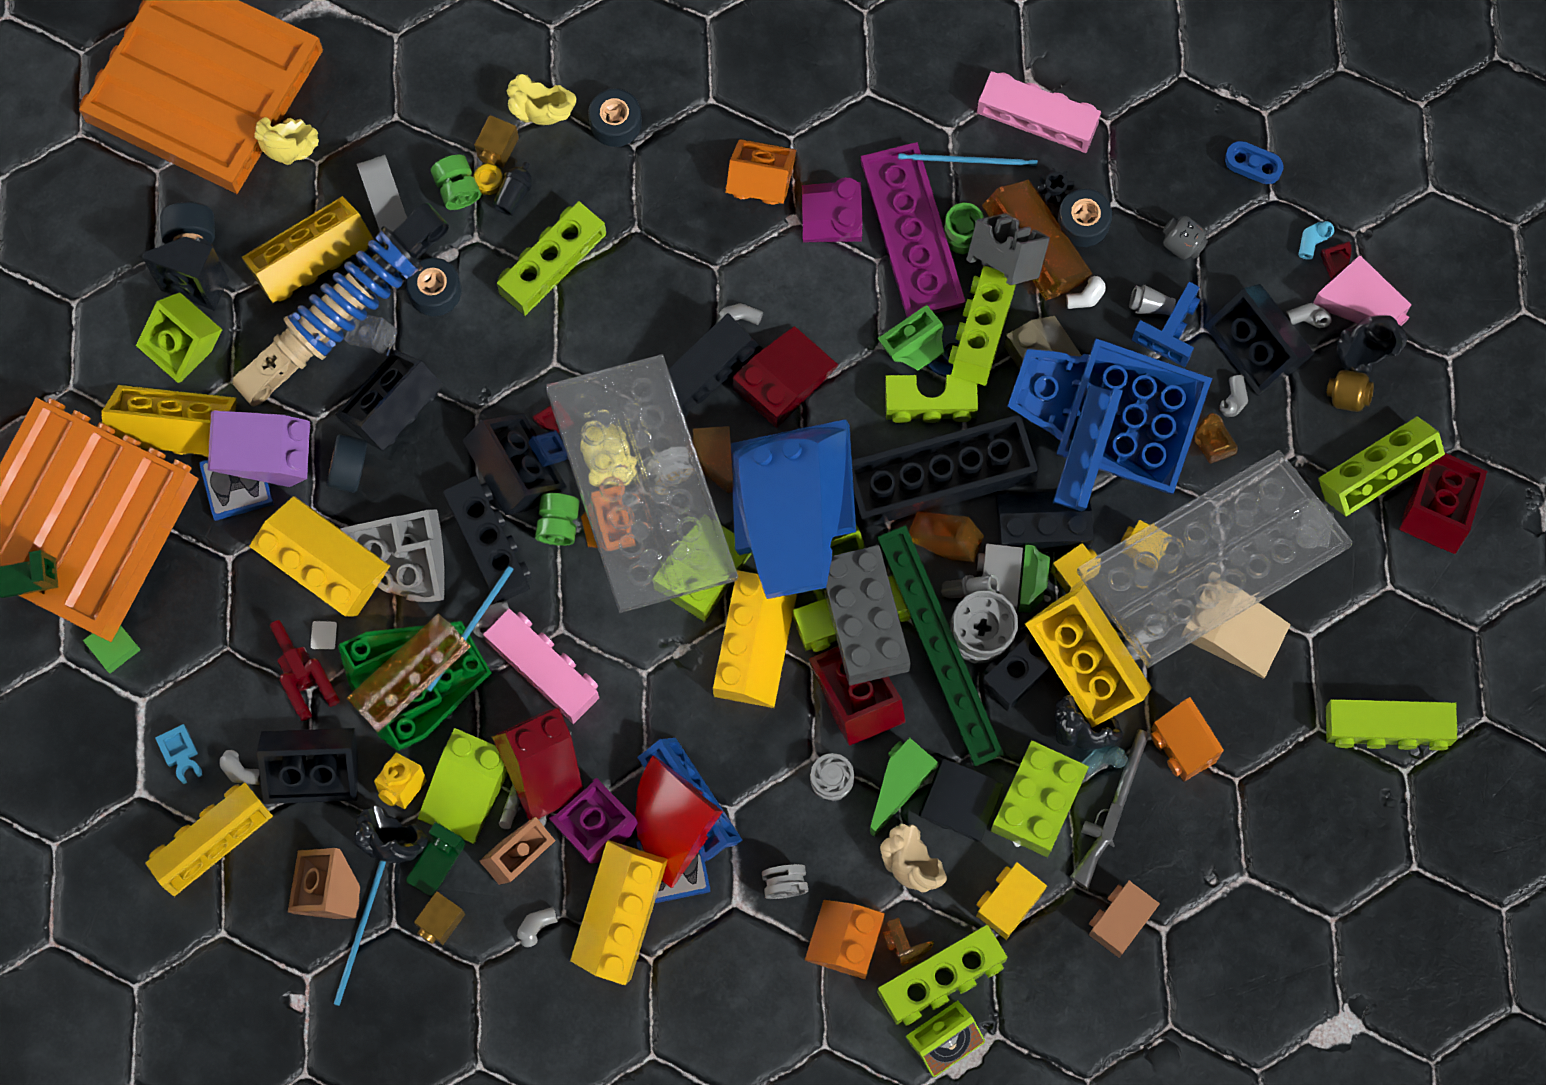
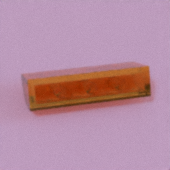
[982,180,1092,301]
[347,614,471,732]

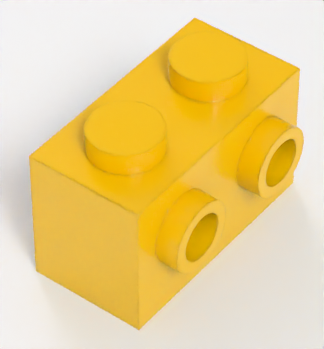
[976,862,1047,940]

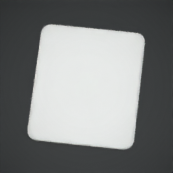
[311,621,337,649]

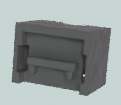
[967,213,1050,285]

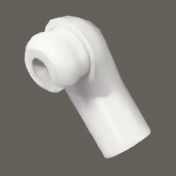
[1066,276,1106,309]

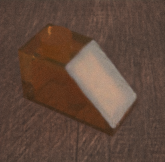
[688,426,733,494]
[909,512,984,562]

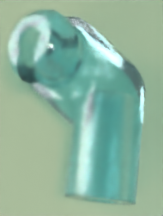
[1082,746,1128,776]

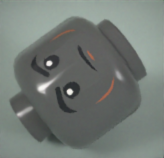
[1162,215,1208,260]

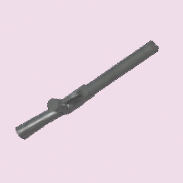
[1070,730,1151,890]

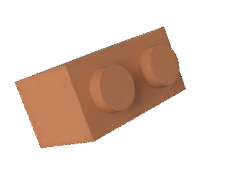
[1089,881,1160,958]

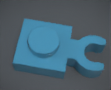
[155,724,202,784]

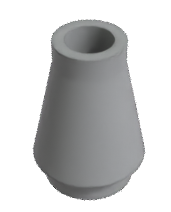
[1129,285,1176,316]

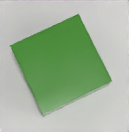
[83,625,141,673]

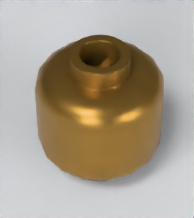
[1327,370,1374,412]

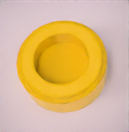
[473,164,503,195]

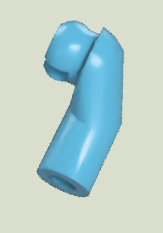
[1298,221,1334,259]

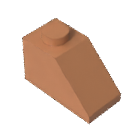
[479,817,556,885]

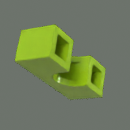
[885,375,978,423]

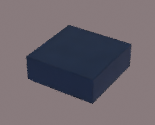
[528,430,570,467]

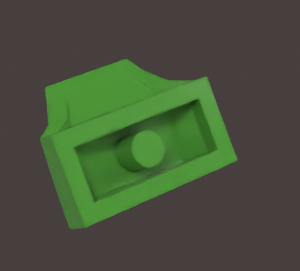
[878,305,944,370]
[1018,545,1050,613]

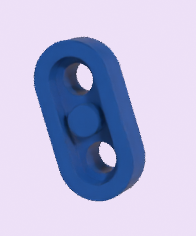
[1225,141,1283,184]

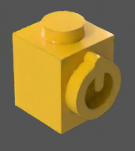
[374,752,427,809]

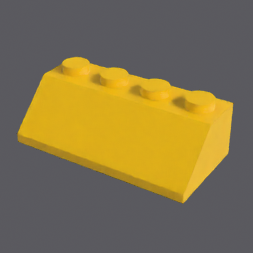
[242,196,374,303]
[102,385,237,458]
[249,496,391,616]
[713,570,797,708]
[1025,584,1152,728]
[145,782,273,897]
[570,840,668,986]

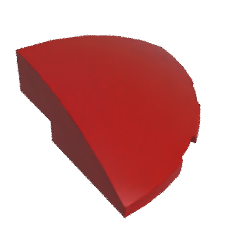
[635,755,723,888]

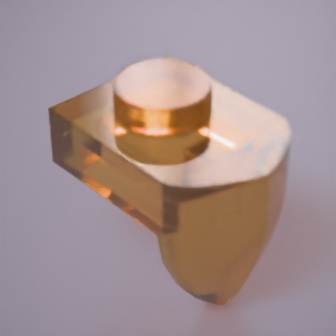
[1195,413,1238,464]
[883,918,934,966]

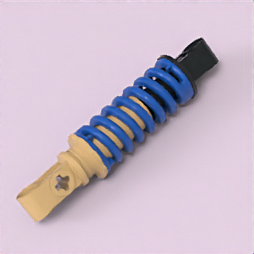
[232,203,449,406]

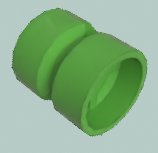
[431,154,481,210]
[944,203,984,254]
[535,493,579,546]

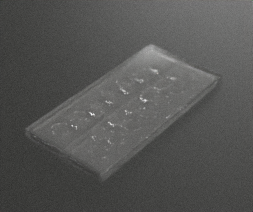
[546,354,738,613]
[1077,450,1353,668]

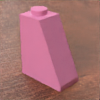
[1313,256,1411,326]

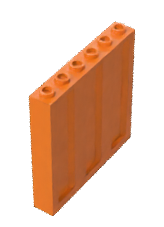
[79,0,323,194]
[0,398,198,642]

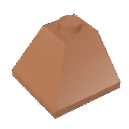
[288,848,360,919]

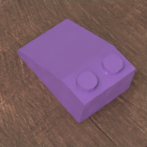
[207,410,310,487]

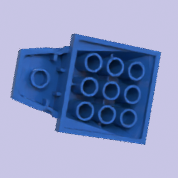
[1008,339,1212,495]
[731,419,856,599]

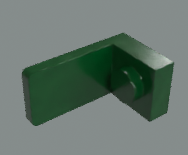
[0,550,58,598]
[406,822,466,897]

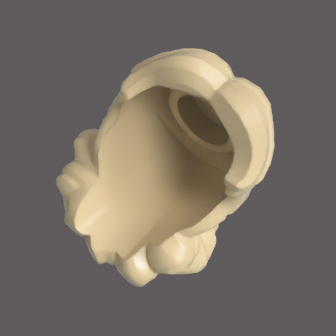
[880,824,947,892]

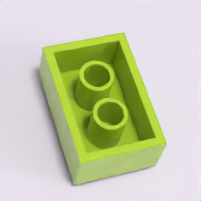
[991,740,1089,858]

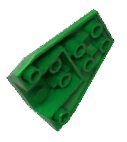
[338,621,491,751]

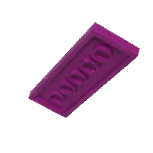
[860,142,966,318]

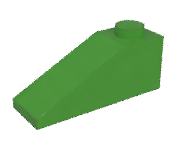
[870,738,938,837]

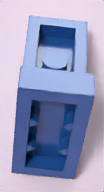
[1132,282,1201,367]

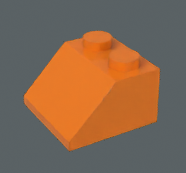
[726,139,796,205]
[1151,697,1224,781]
[805,900,885,979]

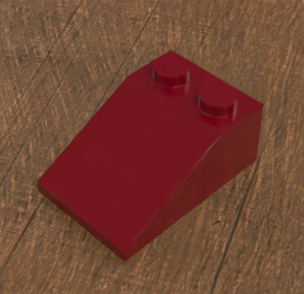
[733,326,838,428]
[1399,453,1488,554]
[809,646,906,746]
[492,708,583,820]

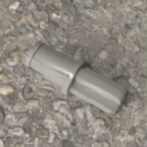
[941,574,1000,599]

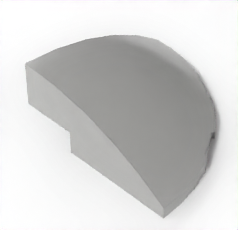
[340,509,445,602]

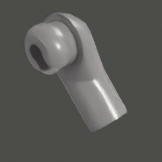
[718,303,763,325]
[1285,303,1332,328]
[1220,375,1248,417]
[517,907,558,947]

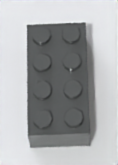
[823,545,910,686]

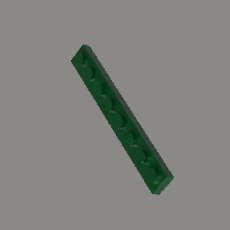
[876,525,1003,767]

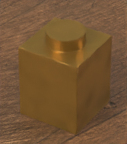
[474,115,519,168]
[414,891,465,945]

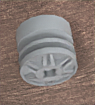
[948,591,1018,664]

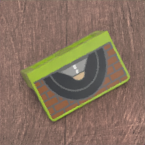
[906,1000,985,1077]

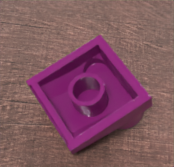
[802,178,862,242]
[549,778,638,864]

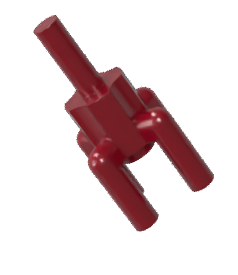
[269,620,340,721]

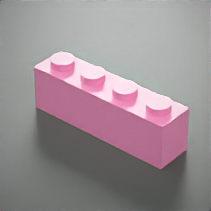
[977,71,1101,153]
[483,609,599,724]

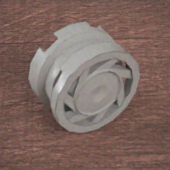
[810,753,854,801]
[762,864,808,899]

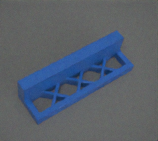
[1053,384,1123,511]
[637,738,743,861]

